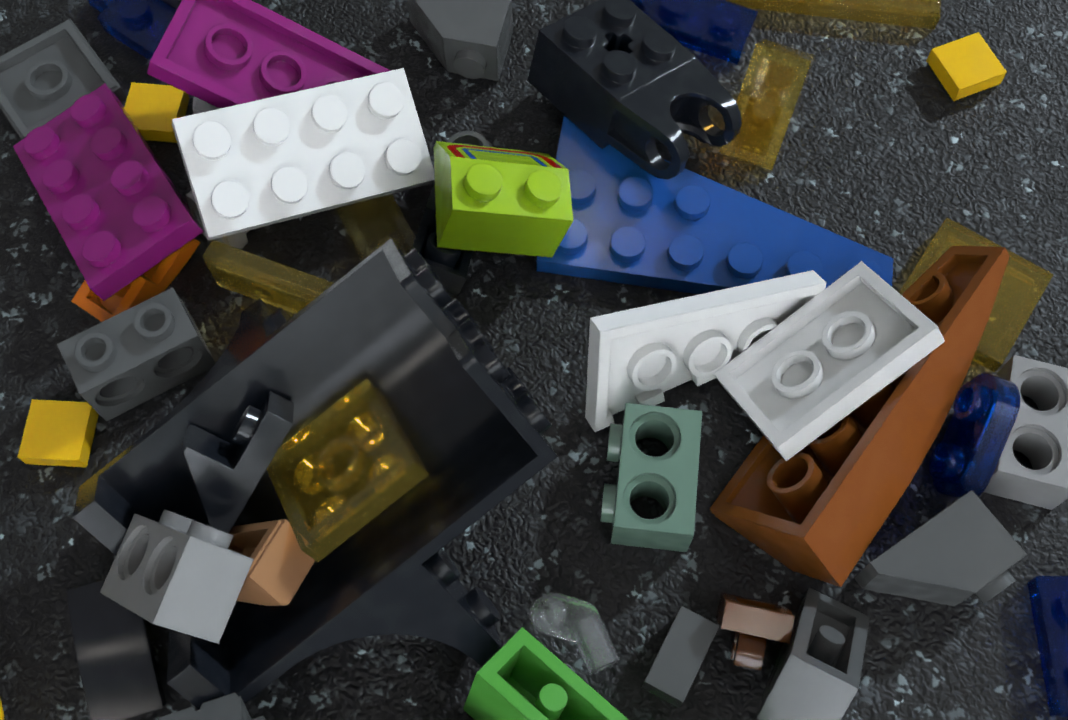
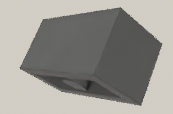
[641,606,719,708]

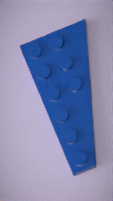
[536,116,893,294]

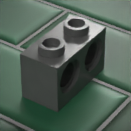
[57,287,216,422]

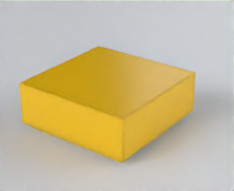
[926,32,1007,101]
[124,82,190,143]
[17,399,99,468]

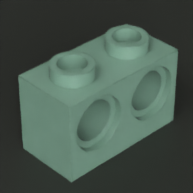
[600,403,702,552]

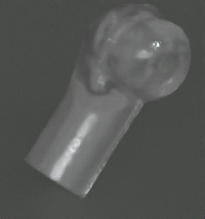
[528,592,620,674]

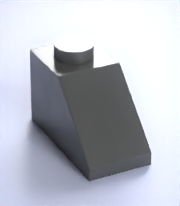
[407,0,513,81]
[854,490,1027,607]
[757,587,870,720]

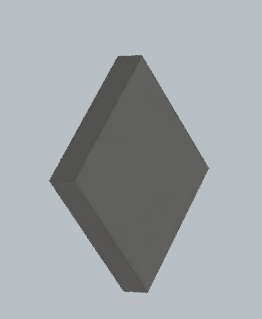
[0,18,127,140]

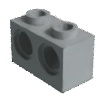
[971,355,1068,510]
[100,509,254,644]

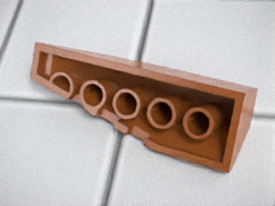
[710,246,1010,587]

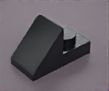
[182,391,294,533]

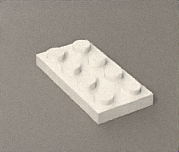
[172,68,435,241]

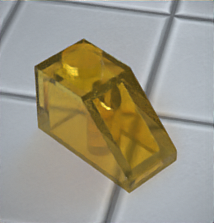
[719,39,816,170]

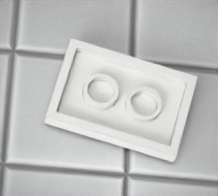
[714,261,945,461]

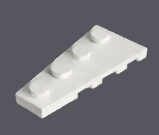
[585,270,827,432]

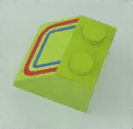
[433,141,573,257]

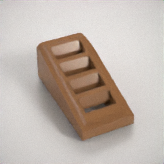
[228,519,318,606]

